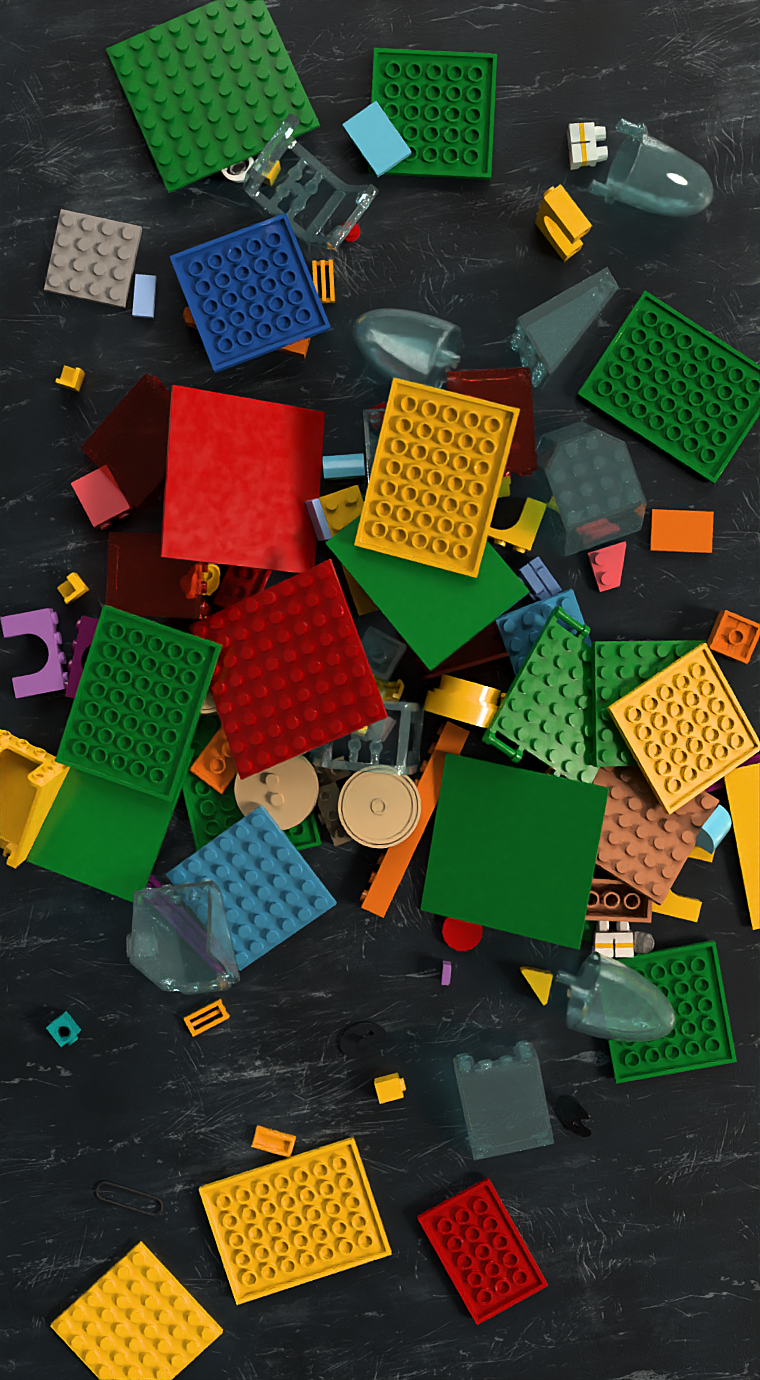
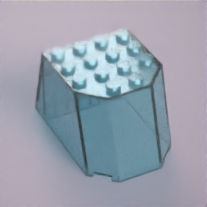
[530,421,647,557]

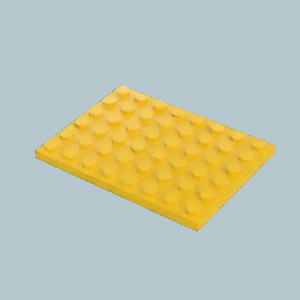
[354,377,520,578]
[199,1136,392,1305]

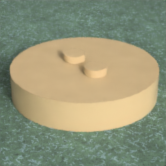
[234,754,319,830]
[338,765,421,848]

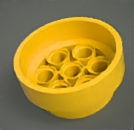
[423,674,501,728]

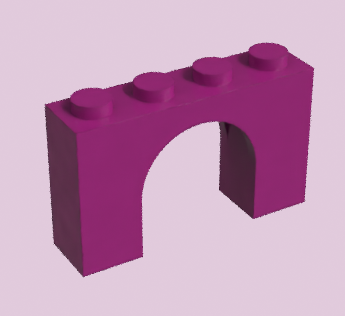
[64,616,99,698]

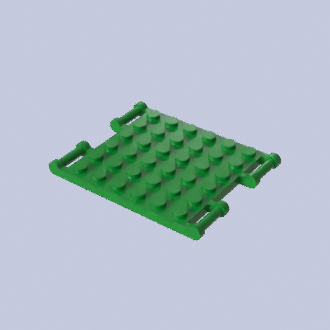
[482,605,600,783]

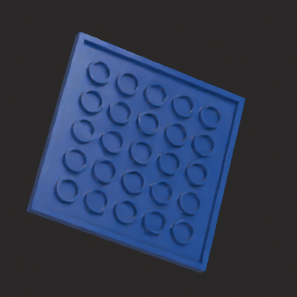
[170,213,331,373]

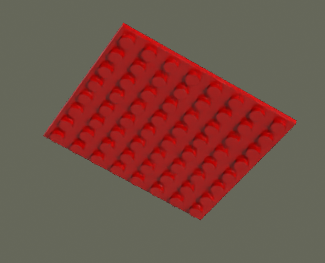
[160,385,325,573]
[189,559,388,780]

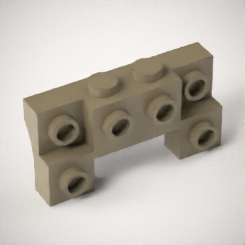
[313,756,353,846]

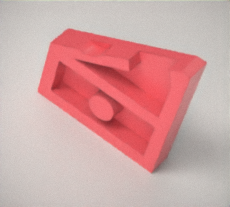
[587,541,626,592]

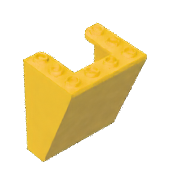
[0,729,70,868]

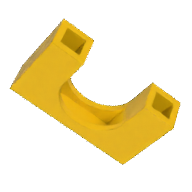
[535,184,592,262]
[488,497,547,554]
[652,844,715,922]

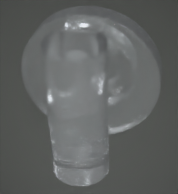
[634,931,654,954]

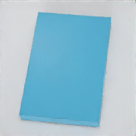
[342,101,411,178]

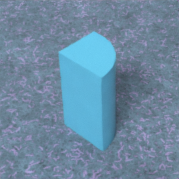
[323,453,365,481]
[695,805,732,854]

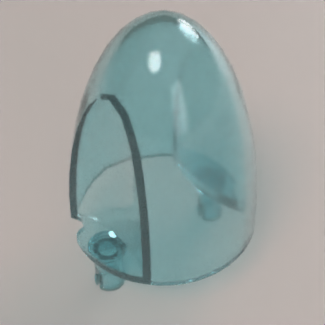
[588,117,714,218]
[353,308,466,389]
[555,951,676,1043]

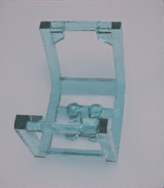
[243,113,379,250]
[309,700,424,775]

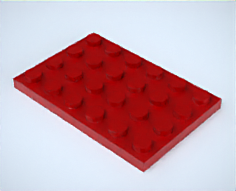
[417,1177,548,1325]

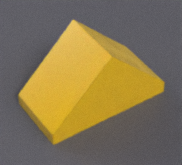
[519,965,553,1006]

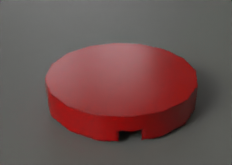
[442,917,483,951]

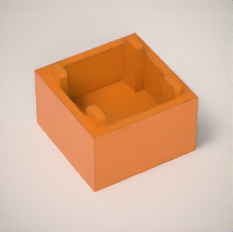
[706,610,760,664]

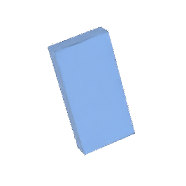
[132,274,157,318]
[305,499,332,541]

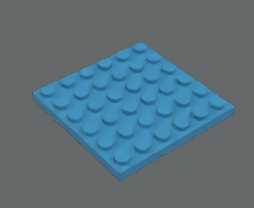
[166,804,337,971]

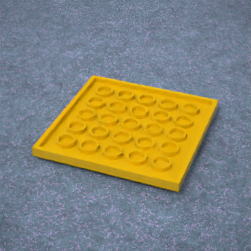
[606,643,760,815]
[50,1241,223,1380]

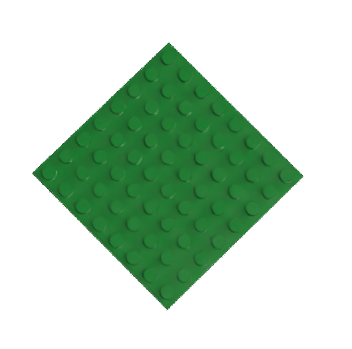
[106,0,320,193]
[420,752,609,950]

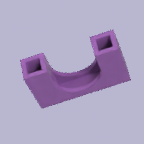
[0,608,69,698]

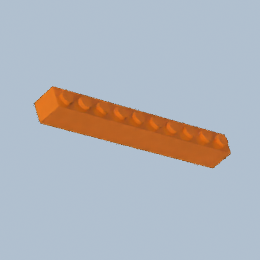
[359,721,470,918]

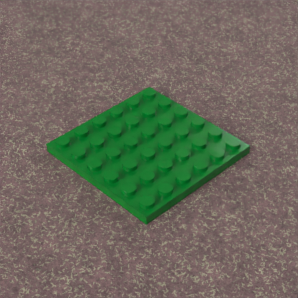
[368,48,497,180]
[591,640,706,767]
[594,940,737,1084]

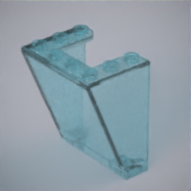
[509,267,619,390]
[453,1041,554,1160]

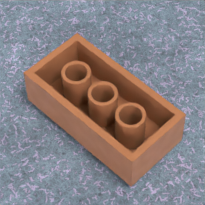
[585,875,652,923]

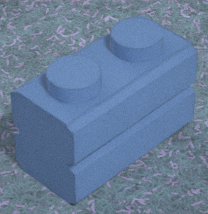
[517,557,562,603]

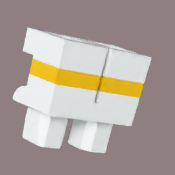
[567,122,608,170]
[592,921,634,957]

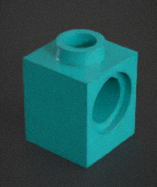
[46,1011,81,1047]

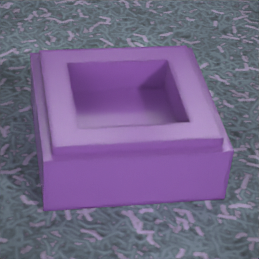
[441,960,451,985]

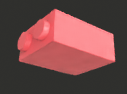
[71,464,133,530]

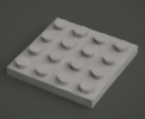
[44,209,142,309]

